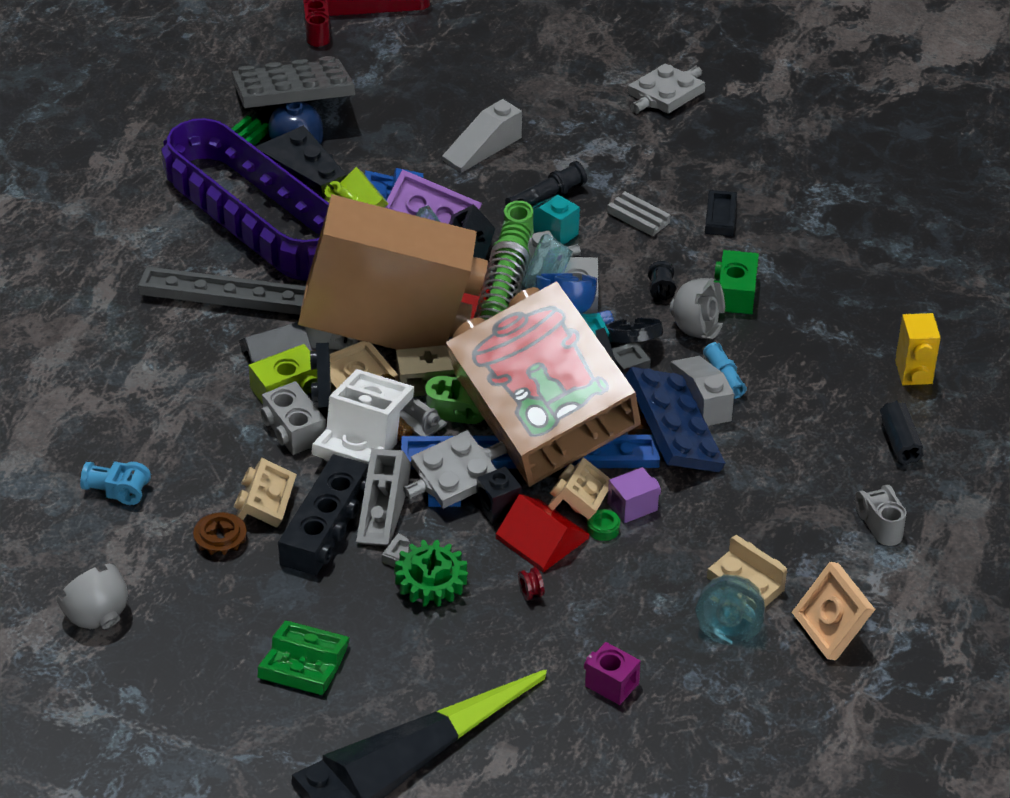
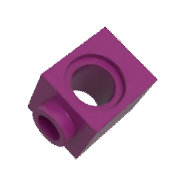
[584,642,641,705]

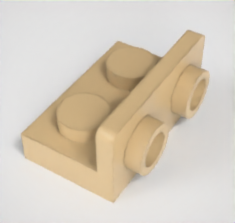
[548,457,610,520]
[234,458,297,527]
[707,535,787,612]

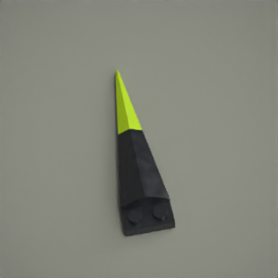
[291,670,547,798]

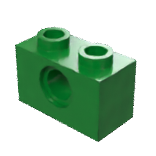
[713,250,759,314]

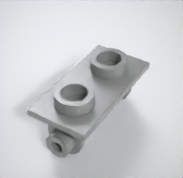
[399,398,447,436]

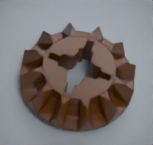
[193,512,247,555]

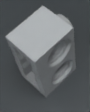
[260,381,326,455]

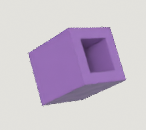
[607,467,661,523]

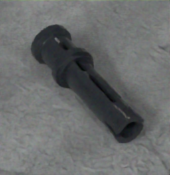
[505,161,587,206]

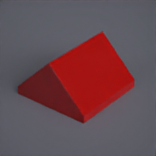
[496,494,589,572]

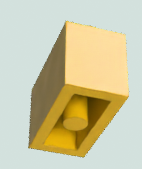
[895,313,941,385]

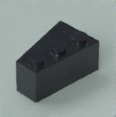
[256,125,347,199]

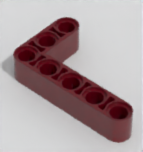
[303,0,430,47]

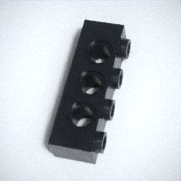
[278,454,369,576]

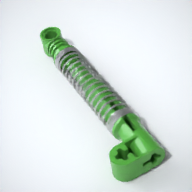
[425,201,534,424]

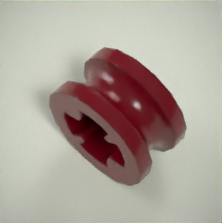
[518,567,545,601]

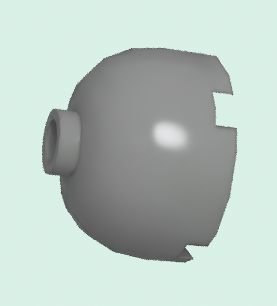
[670,278,725,339]
[57,563,128,629]

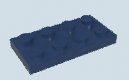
[625,367,726,472]

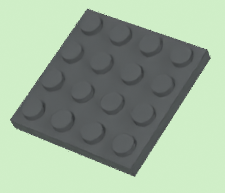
[232,56,355,108]

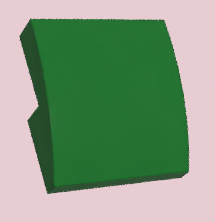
[257,620,350,695]

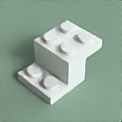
[311,369,414,464]

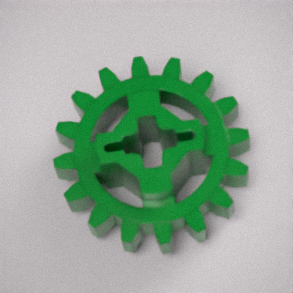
[394,540,468,607]

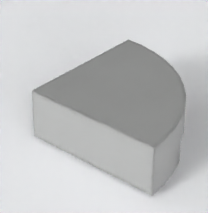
[382,533,410,567]

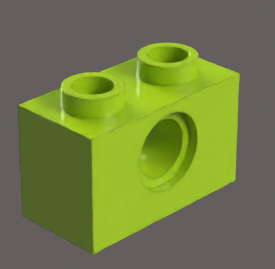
[248,344,317,404]

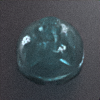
[695,575,765,645]

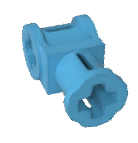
[80,462,151,505]

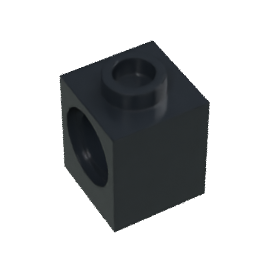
[476,467,522,526]

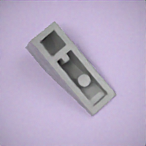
[442,99,522,173]
[670,356,734,426]
[356,448,411,547]

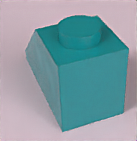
[532,195,580,246]

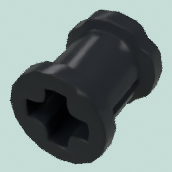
[648,261,677,300]

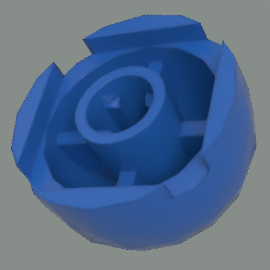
[535,273,597,314]

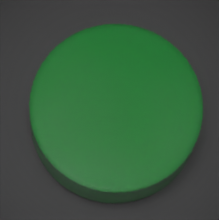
[587,509,620,541]

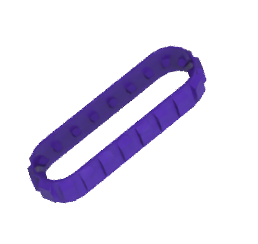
[161,118,329,281]

